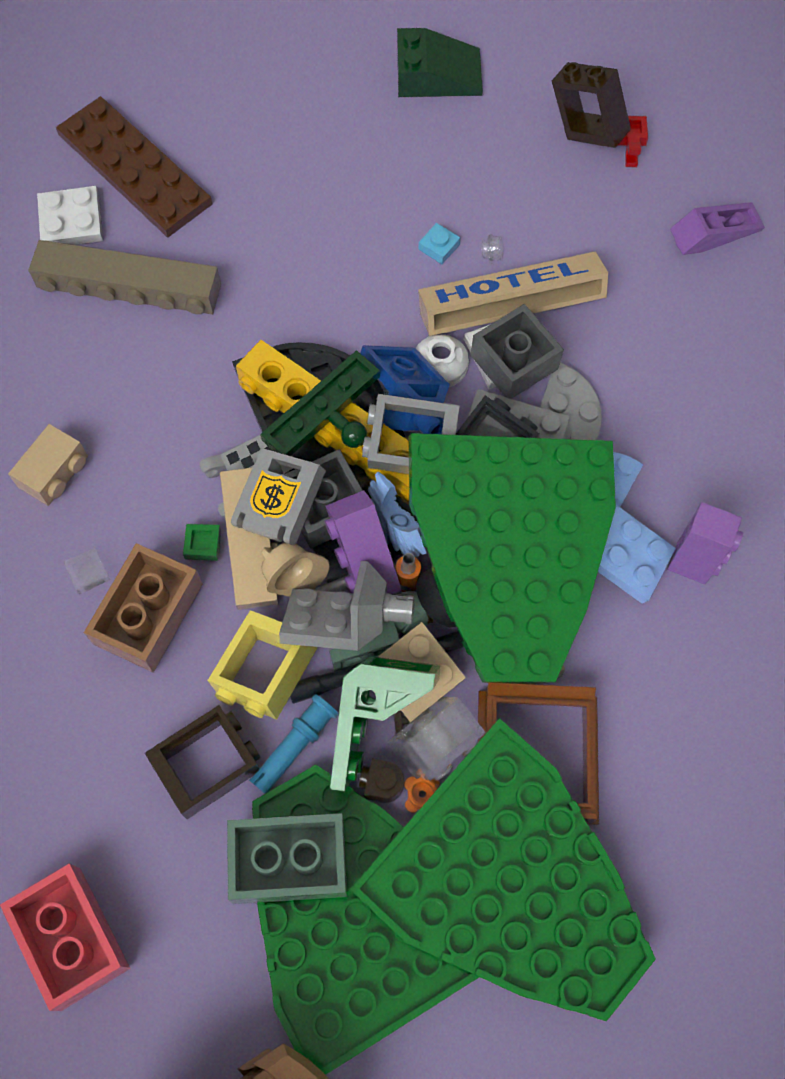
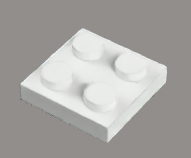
[37,186,103,245]

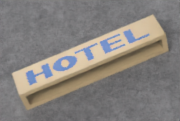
[418,251,608,336]

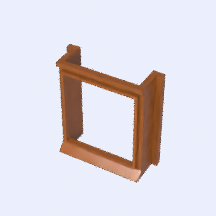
[477,683,599,825]

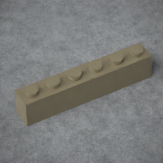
[28,240,221,315]

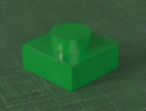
[183,524,221,561]

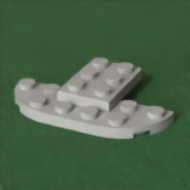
[467,362,602,440]

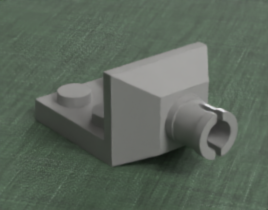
[279,561,415,651]

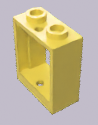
[207,610,317,720]

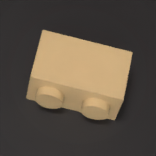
[8,424,88,506]

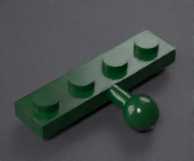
[260,350,380,456]

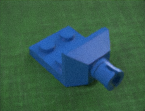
[360,345,450,434]

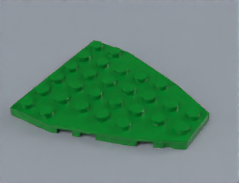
[409,433,616,683]
[350,718,656,1021]
[252,765,479,1075]

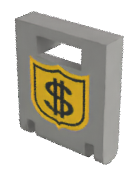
[231,448,326,545]

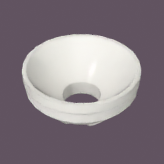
[416,334,469,387]

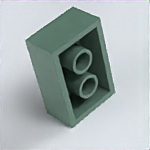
[227,813,347,904]

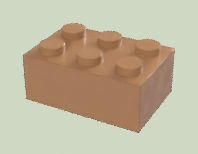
[83,543,203,673]

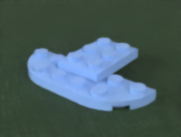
[598,452,676,604]

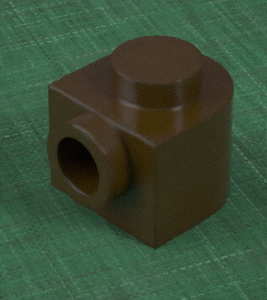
[359,758,404,803]

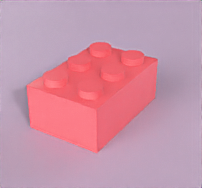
[0,863,130,1011]

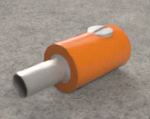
[395,553,421,592]

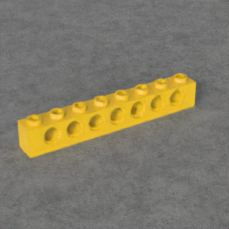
[236,340,409,501]

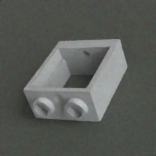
[362,394,460,474]

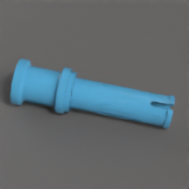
[249,694,339,794]

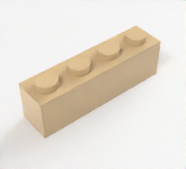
[220,468,280,610]

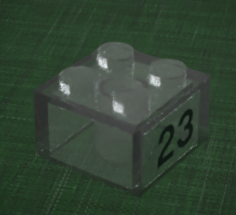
[387,697,486,781]

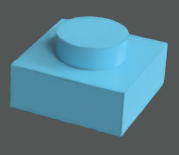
[418,223,460,264]

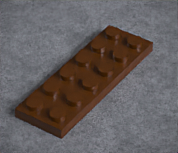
[56,96,213,238]

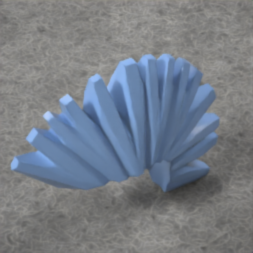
[368,472,426,557]

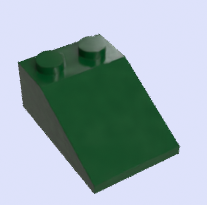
[397,28,483,97]

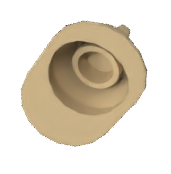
[261,543,330,597]

